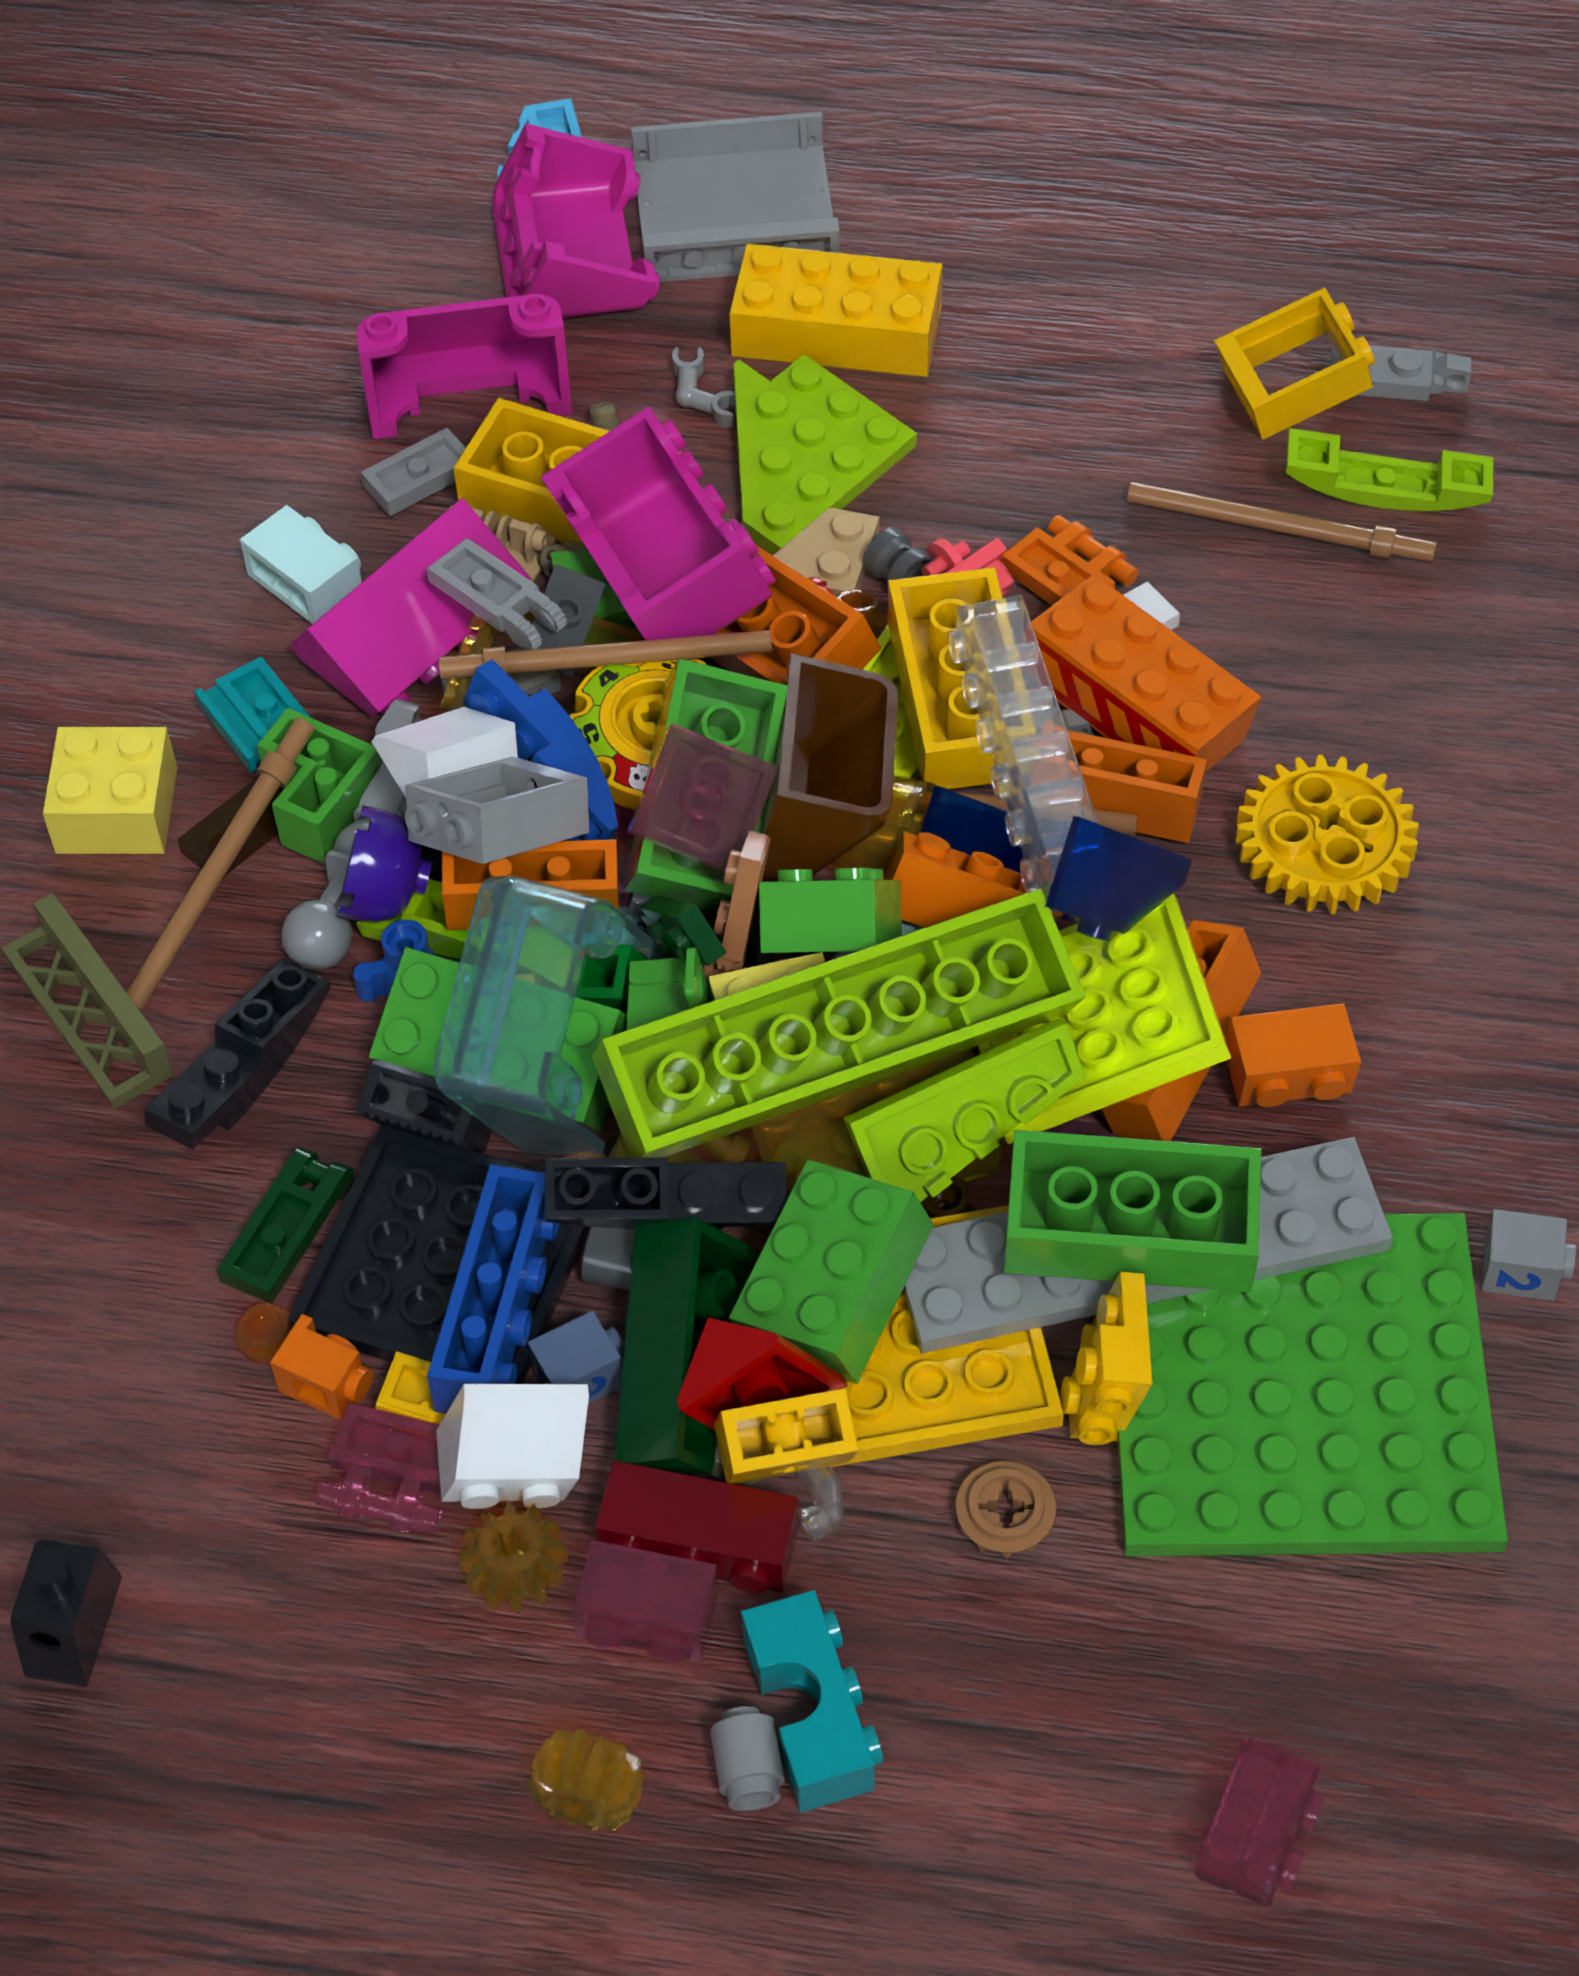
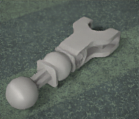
[281,699,421,970]

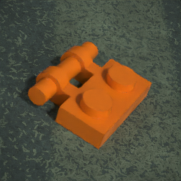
[1002,515,1139,605]

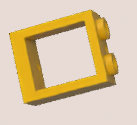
[1214,287,1375,440]

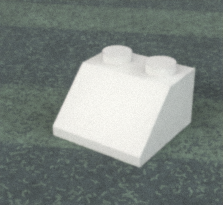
[436,1384,589,1509]

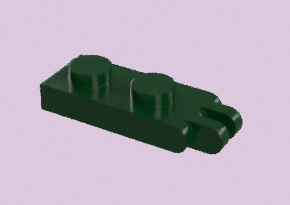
[640,895,727,966]

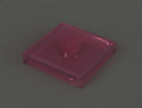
[627,723,778,872]

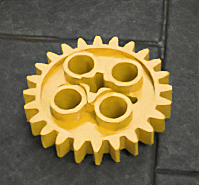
[1235,755,1419,914]

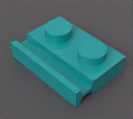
[194,656,311,773]

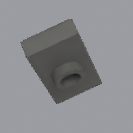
[523,564,606,677]

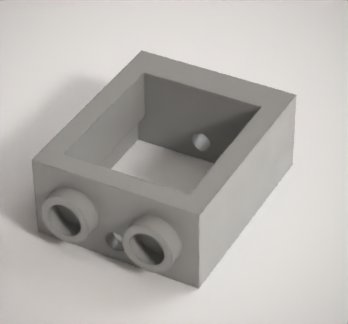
[405,756,589,864]

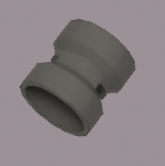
[862,527,934,586]

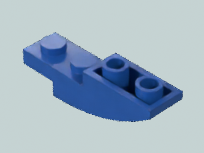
[463,659,618,841]

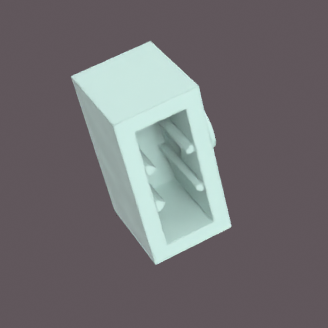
[240,505,362,624]

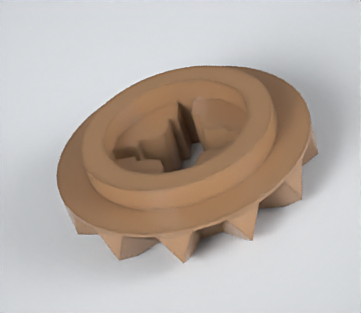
[955,1461,1056,1559]

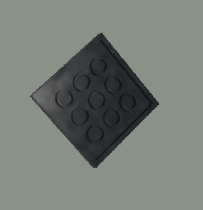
[288,1125,590,1384]

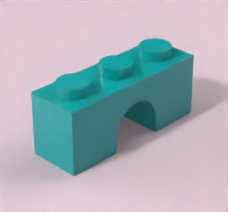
[741,1590,883,1813]

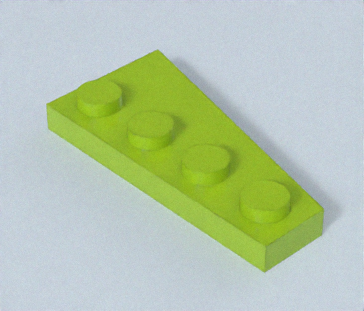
[843,1018,1086,1202]

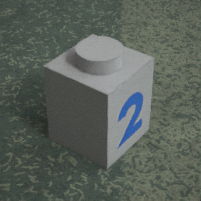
[1481,1209,1576,1301]

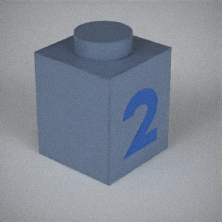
[527,1311,625,1405]

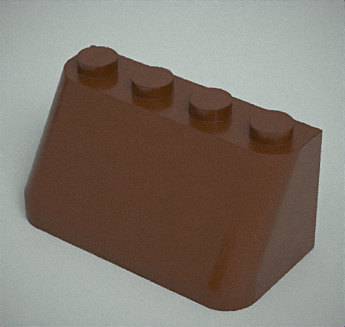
[761,653,898,882]

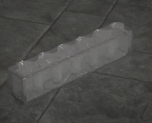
[948,595,1113,912]

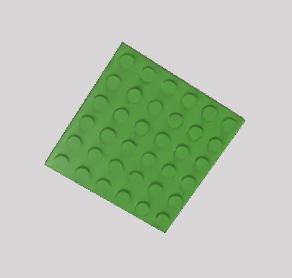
[1117,1213,1508,1556]

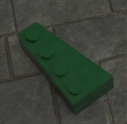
[614,1217,761,1476]

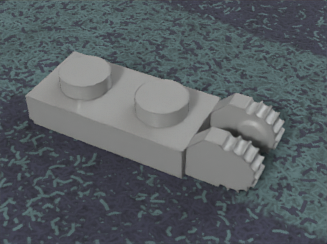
[426,538,567,650]

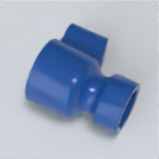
[353,919,436,1002]

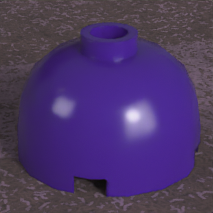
[337,805,432,923]

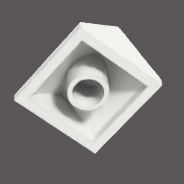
[371,707,518,797]

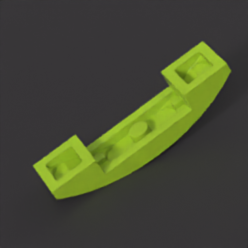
[1285,428,1494,511]

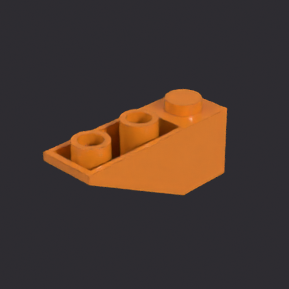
[883,831,1065,928]

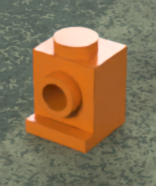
[270,1314,373,1420]

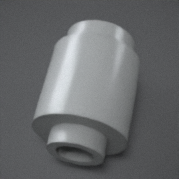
[710,1706,785,1811]

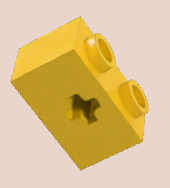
[714,1388,859,1484]

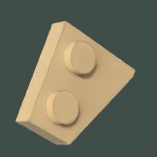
[773,507,880,606]

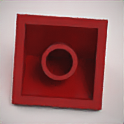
[676,1318,848,1431]

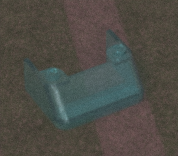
[434,876,654,1154]

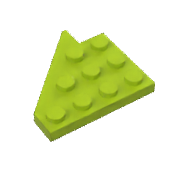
[733,354,917,555]

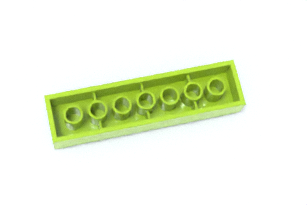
[592,888,1086,1158]

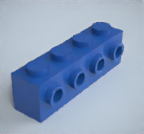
[427,1164,560,1413]

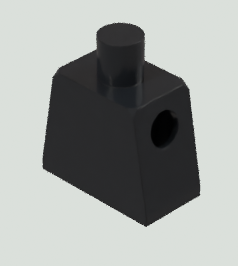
[10,1538,122,1688]

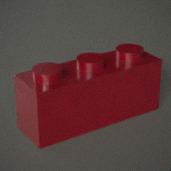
[595,1461,800,1593]

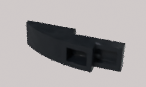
[144,959,330,1150]
[544,1158,787,1230]

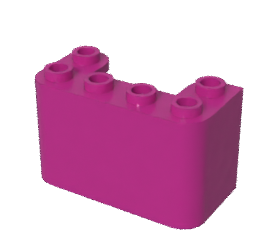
[541,406,776,640]

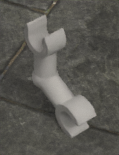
[672,346,735,427]

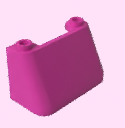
[492,123,659,318]
[356,294,573,439]

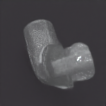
[794,1466,845,1540]

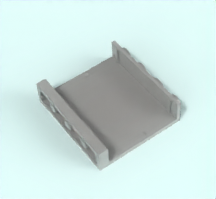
[631,112,840,282]

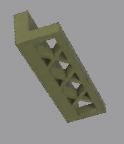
[1,893,174,1110]

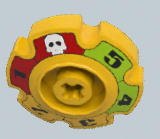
[569,658,706,811]

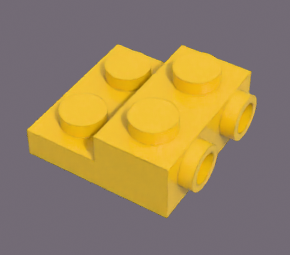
[1060,1271,1152,1445]

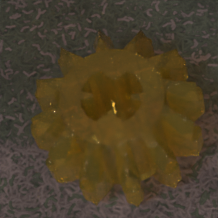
[459,1500,568,1615]
[528,1729,645,1831]

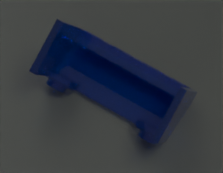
[920,786,1192,942]

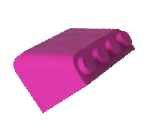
[289,497,532,718]

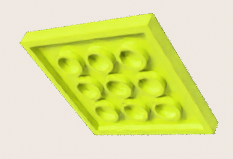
[979,886,1231,1145]

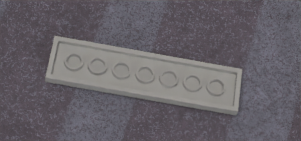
[903,1137,1393,1353]

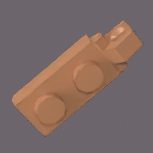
[704,831,771,983]

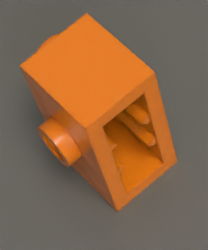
[1225,1003,1361,1107]

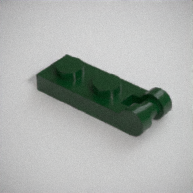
[217,1147,354,1304]

